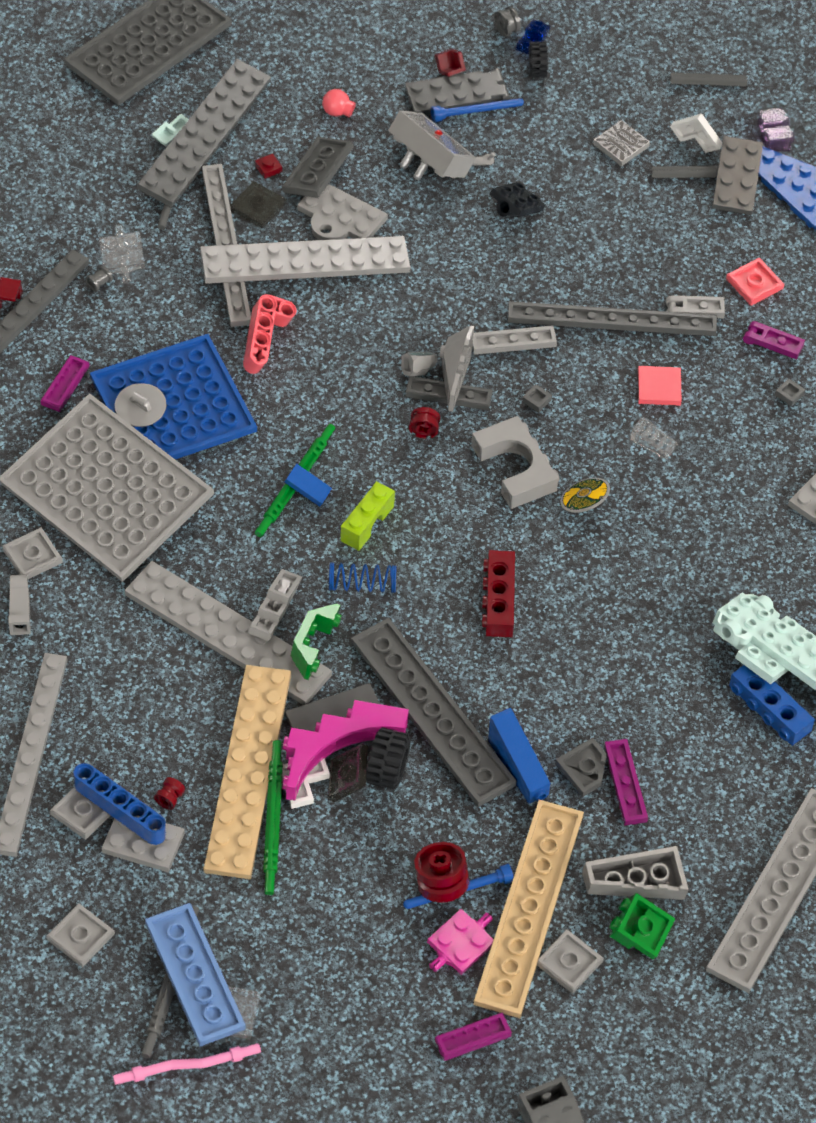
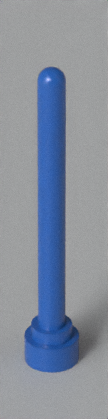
[431,98,524,123]
[403,864,514,909]

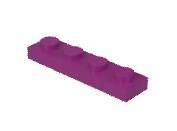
[604,739,648,826]

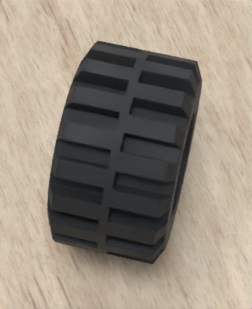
[366,727,411,790]

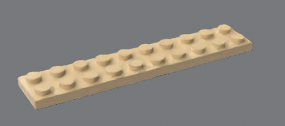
[204,665,291,879]
[474,800,584,1018]

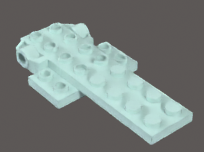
[712,592,816,690]

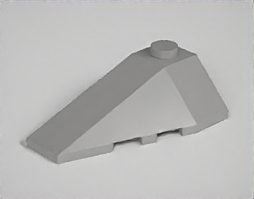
[439,325,474,412]

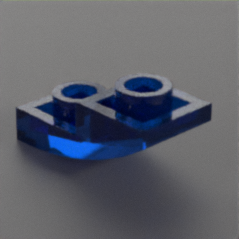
[516,19,551,55]

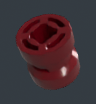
[154,777,185,810]

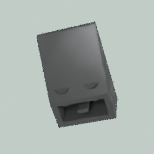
[517,1075,584,1123]

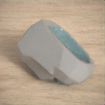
[401,352,437,376]

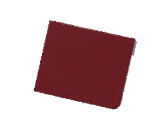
[434,48,466,76]
[0,277,23,309]

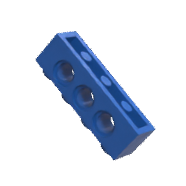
[729,665,815,746]

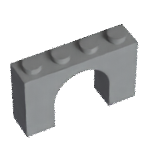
[471,416,560,509]

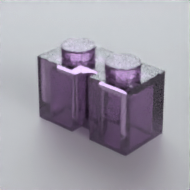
[758,108,795,152]

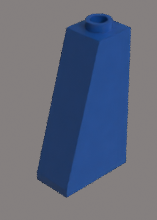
[488,708,550,804]

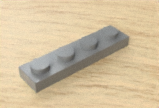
[472,326,557,355]

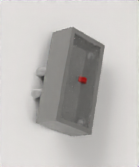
[388,110,476,180]

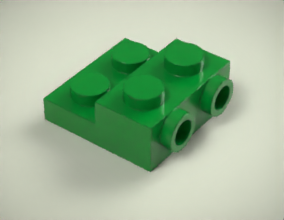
[609,893,675,960]

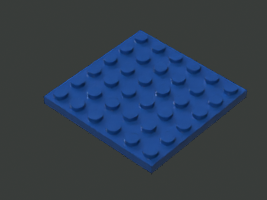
[90,334,257,459]

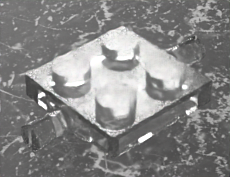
[99,224,145,283]

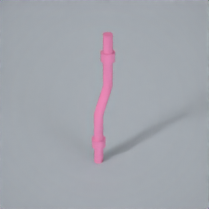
[113,1043,261,1085]

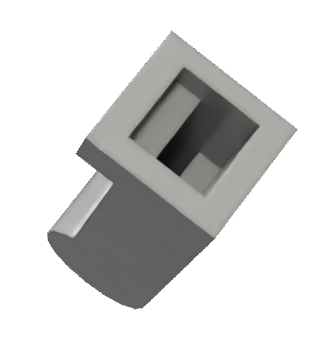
[8,574,31,635]

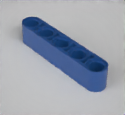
[74,763,166,845]

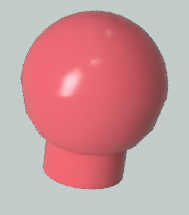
[322,89,356,117]

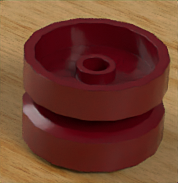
[414,842,470,903]

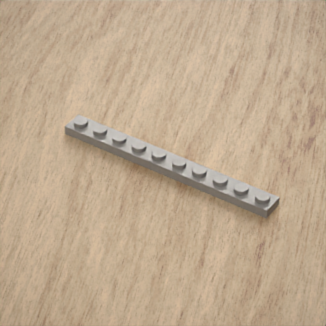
[202,164,251,327]
[0,653,67,857]

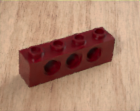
[482,550,515,638]

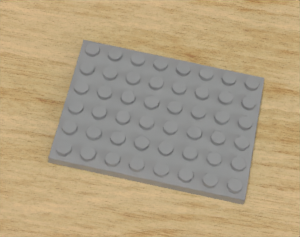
[0,393,214,582]

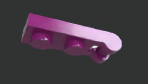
[743,321,805,360]

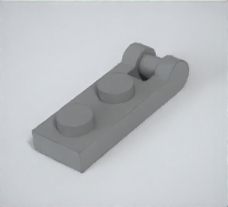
[665,296,725,318]

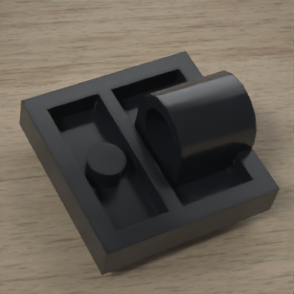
[490,182,546,218]

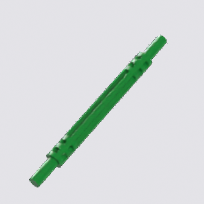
[255,424,336,537]
[263,740,283,895]

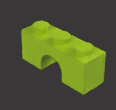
[341,481,395,551]

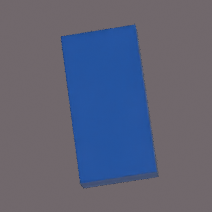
[284,464,332,507]

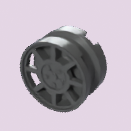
[494,6,521,37]

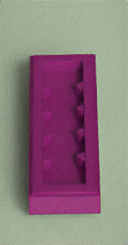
[41,355,90,412]
[435,1013,512,1061]

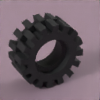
[529,41,548,77]

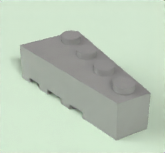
[582,846,689,900]

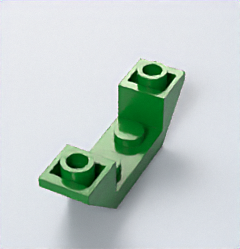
[290,604,342,680]

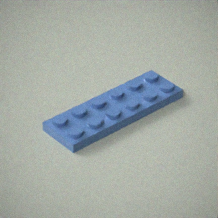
[145,903,246,1047]

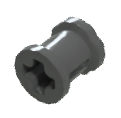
[85,265,113,292]

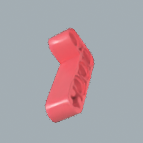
[243,294,297,374]

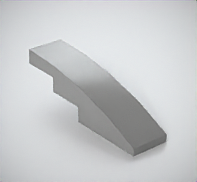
[248,569,302,641]

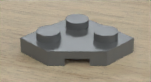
[555,737,606,797]

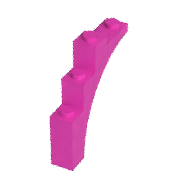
[283,700,409,801]

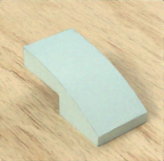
[152,114,189,147]

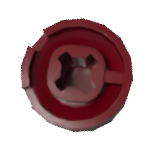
[409,407,440,439]

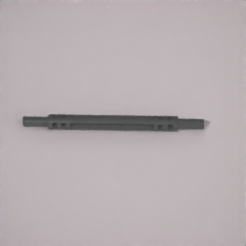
[141,906,199,1059]

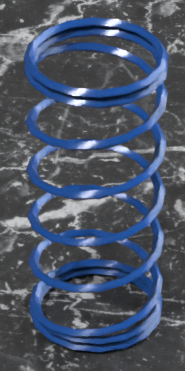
[329,562,396,593]

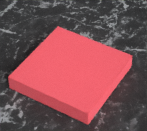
[726,258,784,306]
[638,366,682,406]

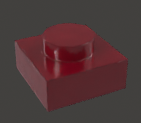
[255,153,282,179]

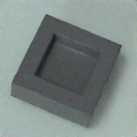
[775,378,805,407]
[522,384,552,413]

